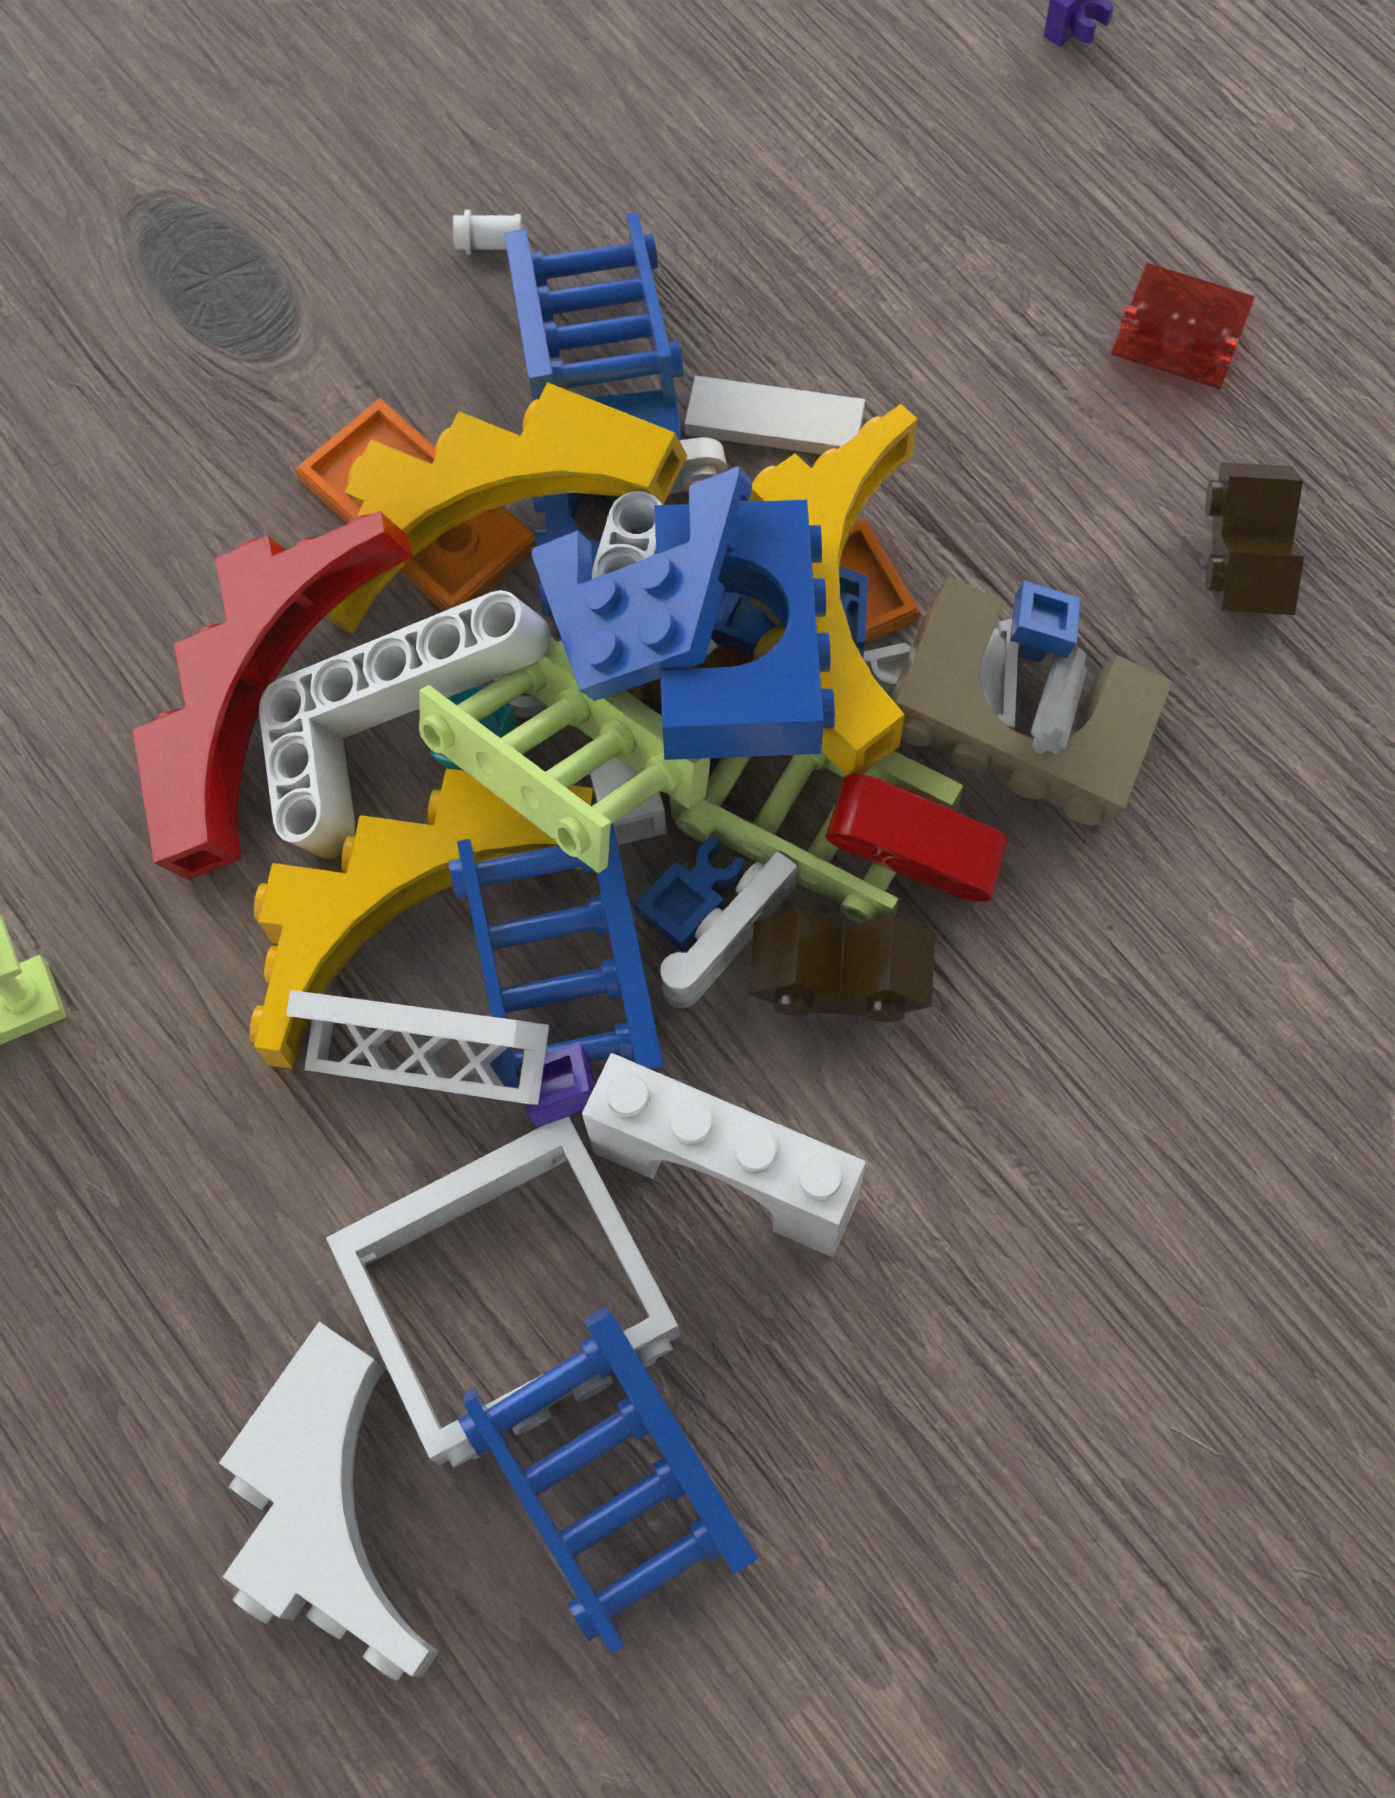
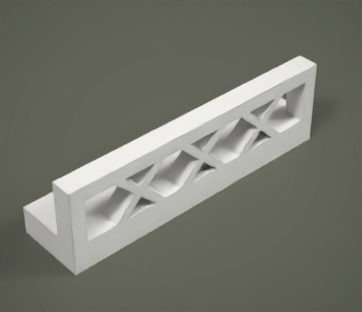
[286,990,549,1105]

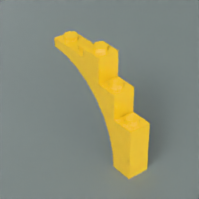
[324,382,688,634]
[749,404,917,775]
[250,768,596,1069]

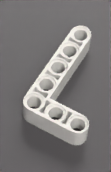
[259,590,551,859]

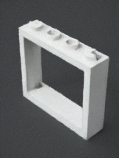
[326,1116,680,1468]

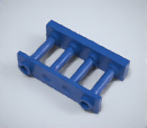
[504,212,684,404]
[449,824,663,1088]
[458,1305,759,1654]

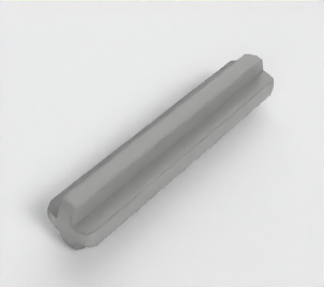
[1031,648,1087,755]

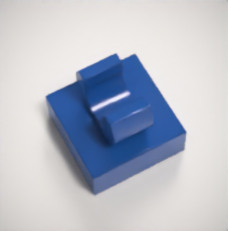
[1010,581,1081,663]

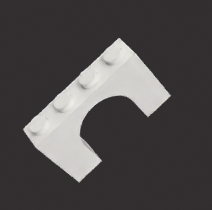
[582,1053,866,1258]

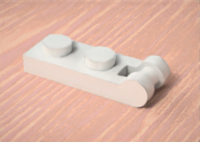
[660,850,797,1009]

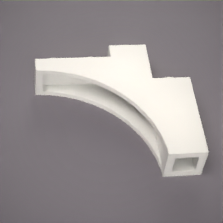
[219,1322,439,1681]

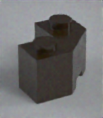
[1205,462,1305,615]
[748,909,935,1022]

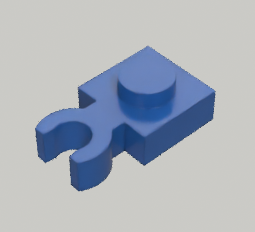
[634,836,744,952]

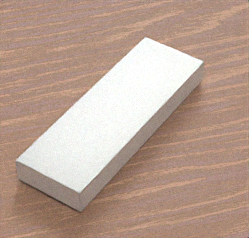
[685,375,865,454]

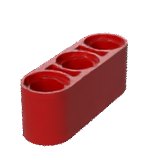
[825,774,1009,902]

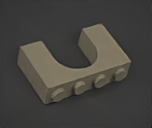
[891,576,1172,827]

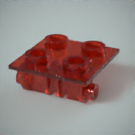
[1111,263,1255,390]

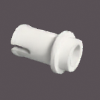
[453,210,522,256]

